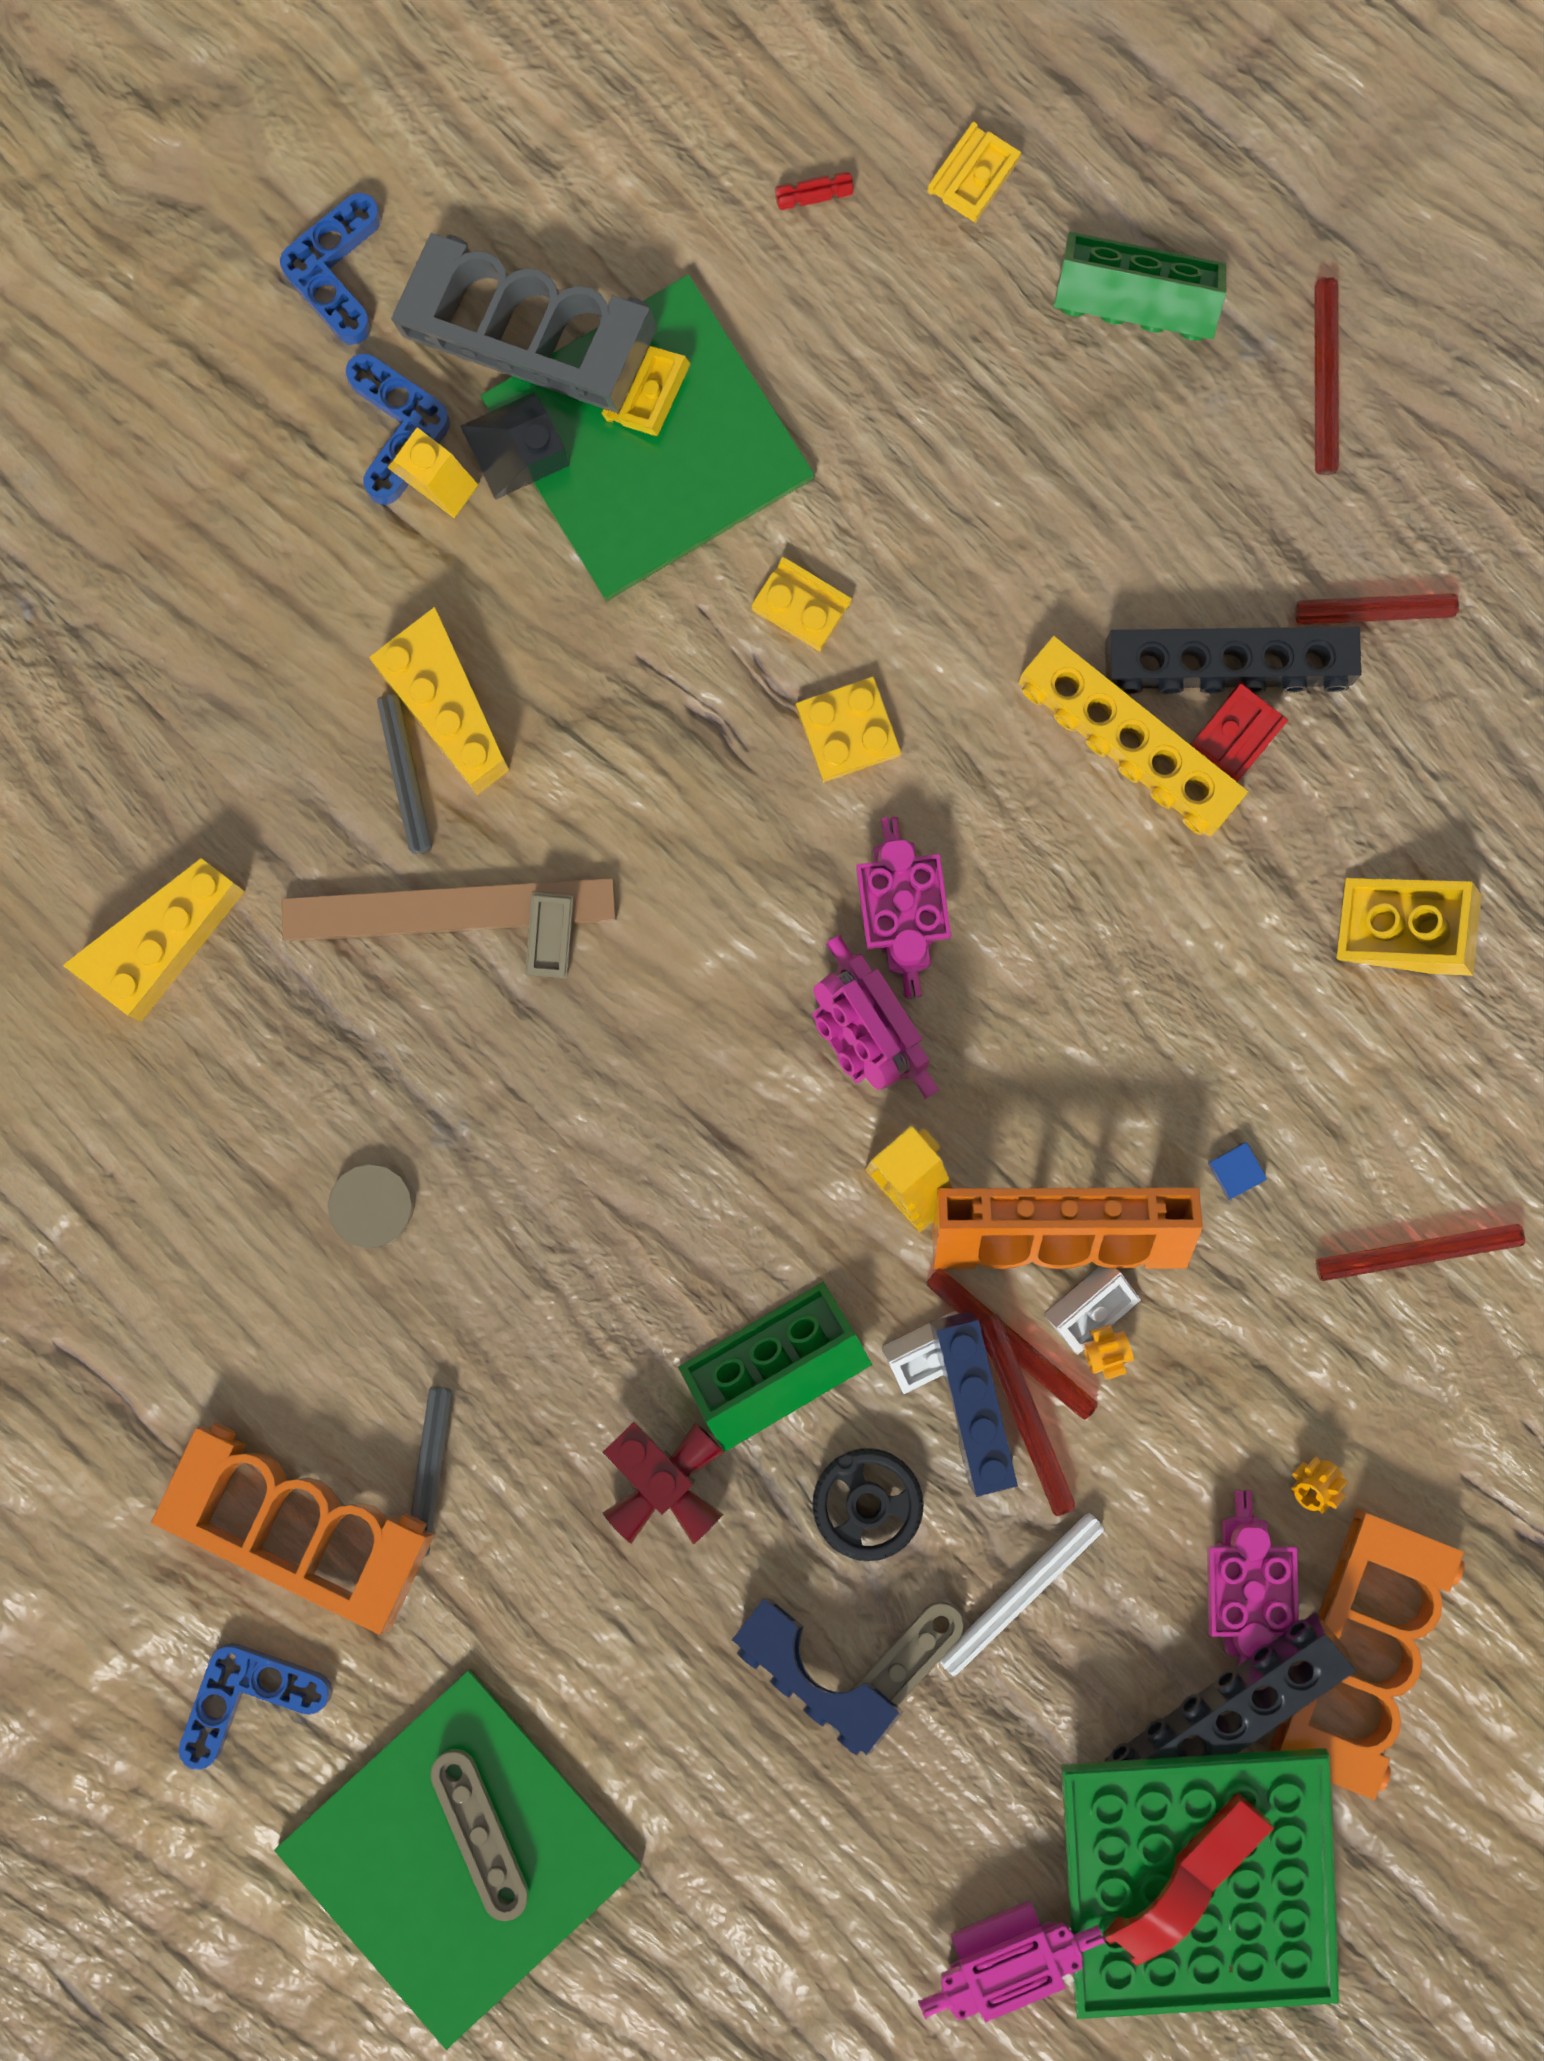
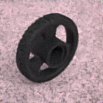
[812,1448,924,1561]

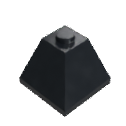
[460,392,569,500]

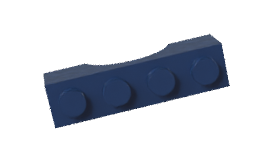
[929,1311,1018,1497]
[732,1598,904,1756]

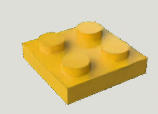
[796,677,901,783]

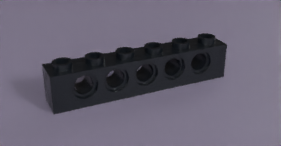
[1105,627,1362,695]
[1105,1612,1356,1762]

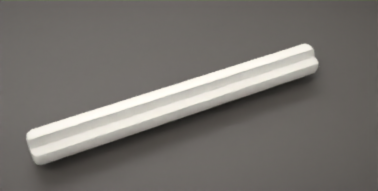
[940,1513,1104,1676]

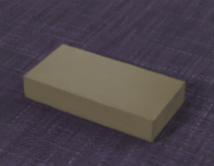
[525,890,574,979]

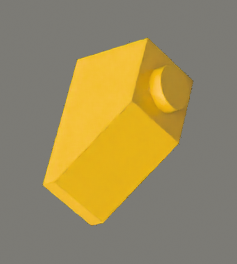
[387,427,478,518]

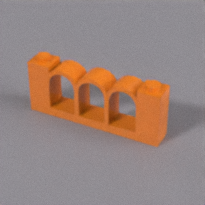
[932,1188,1203,1269]
[151,1423,434,1635]
[1268,1509,1465,1800]

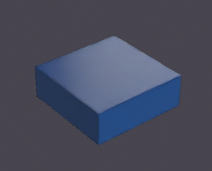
[1208,1142,1267,1200]

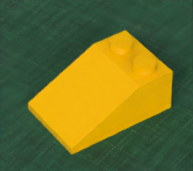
[1337,878,1482,976]

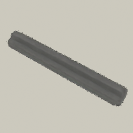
[377,694,432,854]
[411,1386,452,1557]

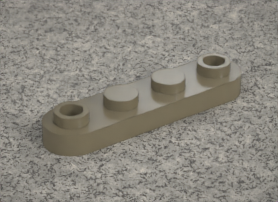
[832,1602,963,1737]
[431,1749,529,1921]

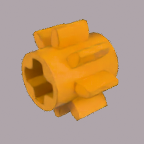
[1082,1325,1134,1380]
[1291,1457,1348,1514]

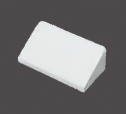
[1044,1266,1141,1355]
[882,1311,958,1394]

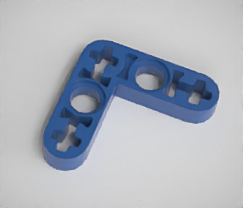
[280,193,381,345]
[346,354,450,505]
[179,1643,332,1770]

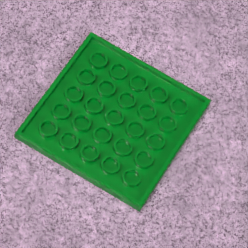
[480,274,814,602]
[274,1669,642,2050]
[1061,1748,1339,2019]

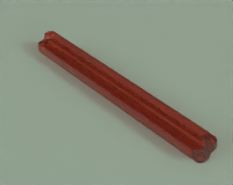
[1314,277,1339,475]
[1316,1224,1525,1281]
[926,1269,1098,1420]
[979,1314,1075,1516]

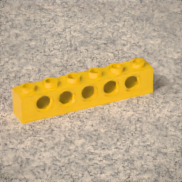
[1018,636,1249,837]

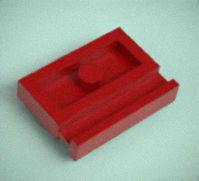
[1190,682,1289,782]

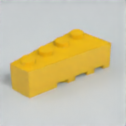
[369,607,509,795]
[63,858,245,1022]
[865,1126,952,1233]

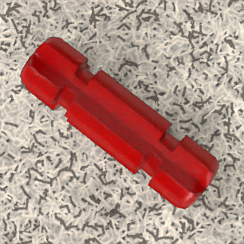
[775,171,854,210]

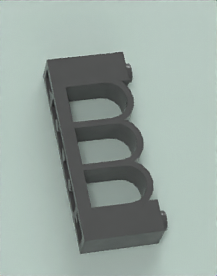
[391,233,657,414]

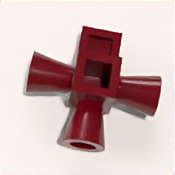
[602,1421,725,1545]

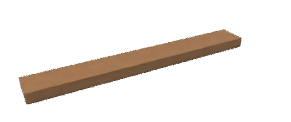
[281,878,616,942]

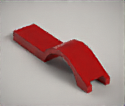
[1103,1793,1274,1966]

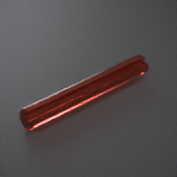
[1294,593,1459,624]

